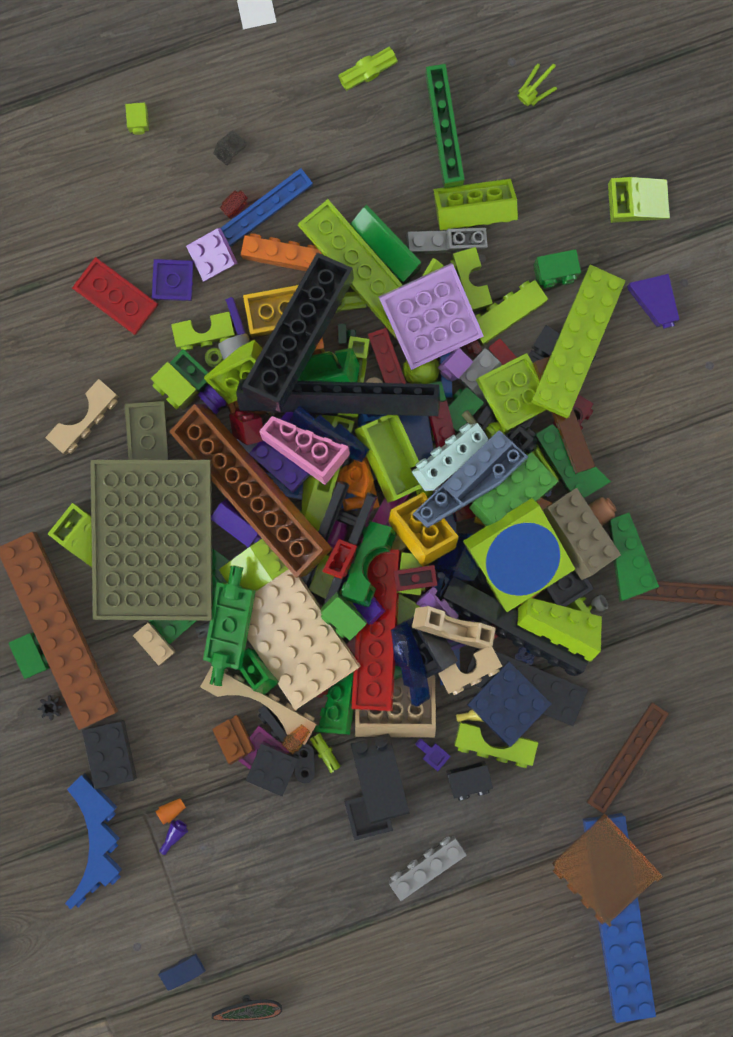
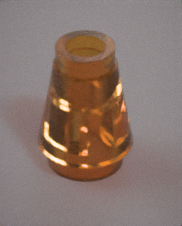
[281,724,310,754]

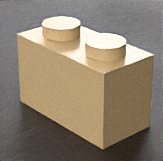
[133,622,176,666]

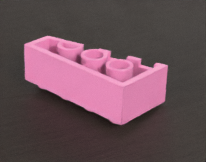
[259,416,350,485]

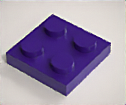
[152,259,194,301]

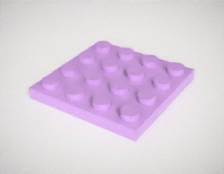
[379,263,484,370]

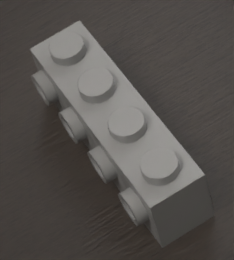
[389,836,467,901]

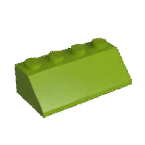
[433,179,518,230]

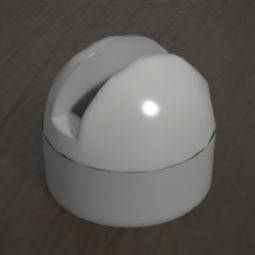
[591,595,608,612]

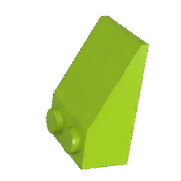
[204,340,263,404]
[218,539,288,591]

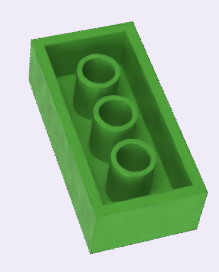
[470,452,559,526]

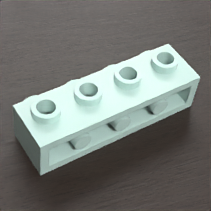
[412,423,489,491]

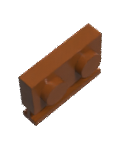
[212,715,255,765]

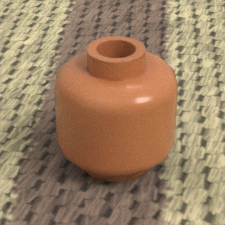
[589,497,617,526]

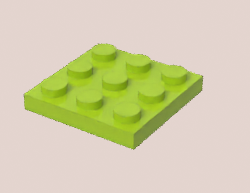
[476,353,547,432]

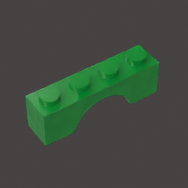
[342,521,397,607]

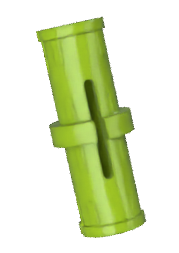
[309,733,341,773]

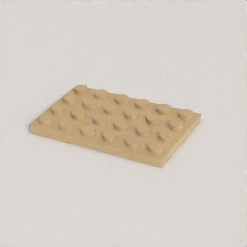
[247,569,361,710]

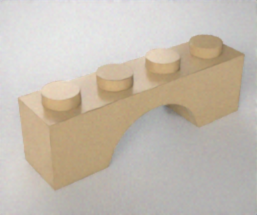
[45,379,119,455]
[412,606,496,649]

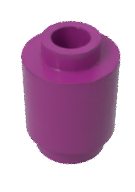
[327,521,348,549]

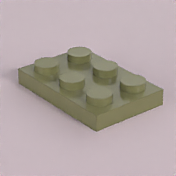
[125,401,169,460]

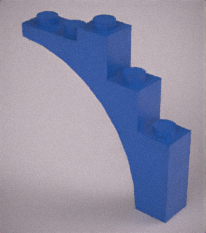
[65,773,122,909]

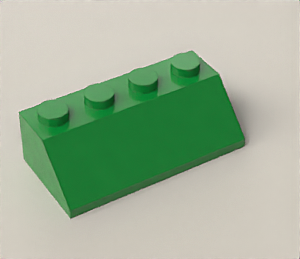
[350,205,421,285]

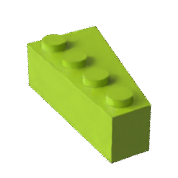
[517,598,602,662]

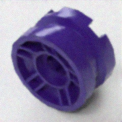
[197,384,228,414]

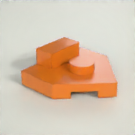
[335,455,374,498]

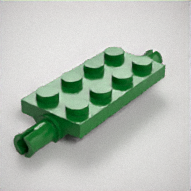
[203,565,256,686]

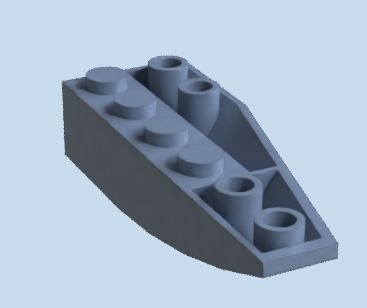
[413,430,528,528]

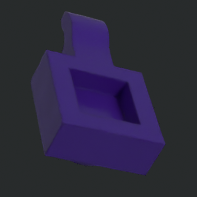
[415,738,451,771]

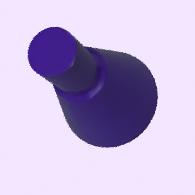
[159,820,188,855]

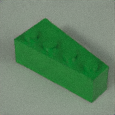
[608,513,659,602]

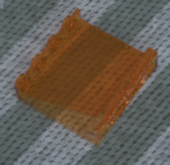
[552,814,663,927]

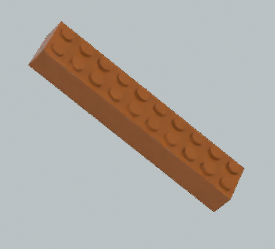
[170,404,333,578]
[0,532,119,730]

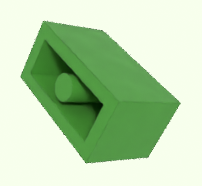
[321,591,367,641]

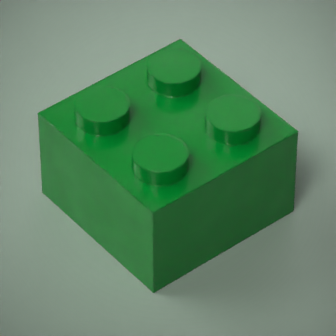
[533,249,581,289]

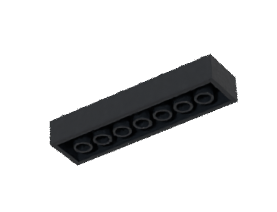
[242,253,354,412]

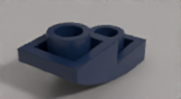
[158,954,206,991]

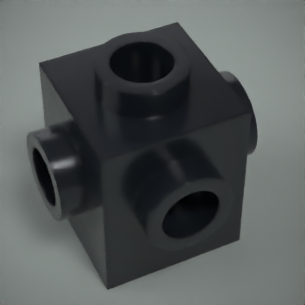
[508,426,539,455]

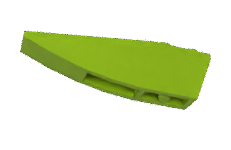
[301,415,354,531]

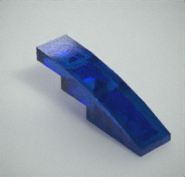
[290,406,370,462]
[391,622,430,707]

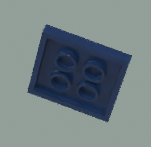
[467,662,551,747]

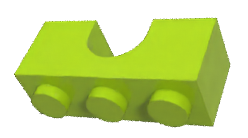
[450,247,493,312]
[171,312,235,352]

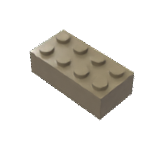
[543,488,621,580]

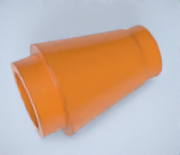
[155,798,186,825]

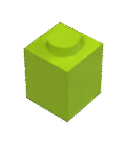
[125,102,149,135]

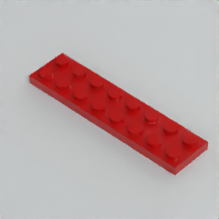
[352,549,401,711]

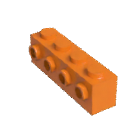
[241,234,323,271]

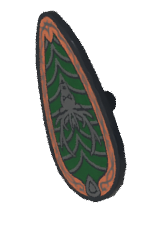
[212,995,282,1021]

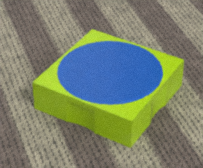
[463,498,575,612]

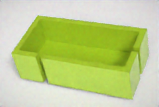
[354,415,422,503]

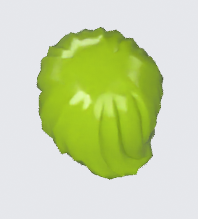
[402,358,439,384]

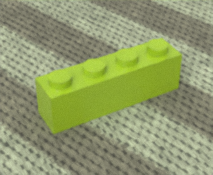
[475,280,548,346]

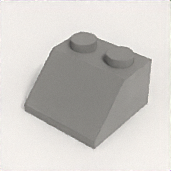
[457,348,502,406]

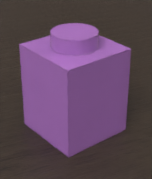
[438,348,473,381]

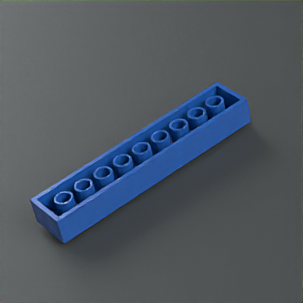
[583,813,656,1023]

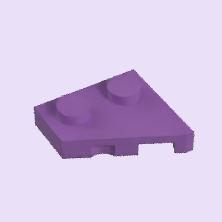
[416,587,458,619]

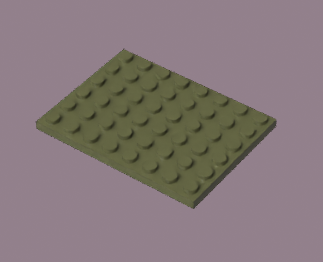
[91,460,213,621]

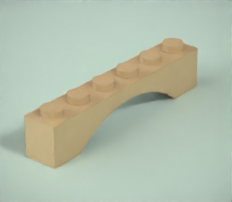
[200,666,317,745]

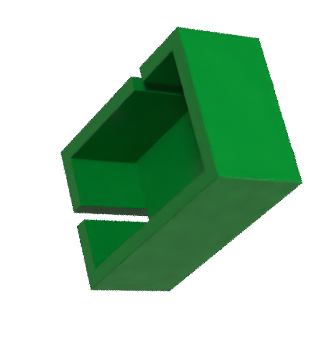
[298,348,360,382]

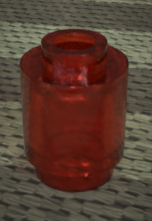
[219,190,248,219]

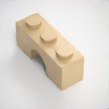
[438,647,502,695]

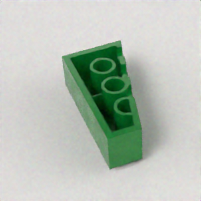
[535,424,611,498]

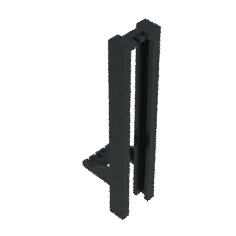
[301,481,377,605]

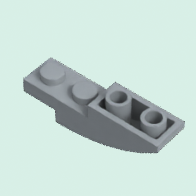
[406,228,488,254]

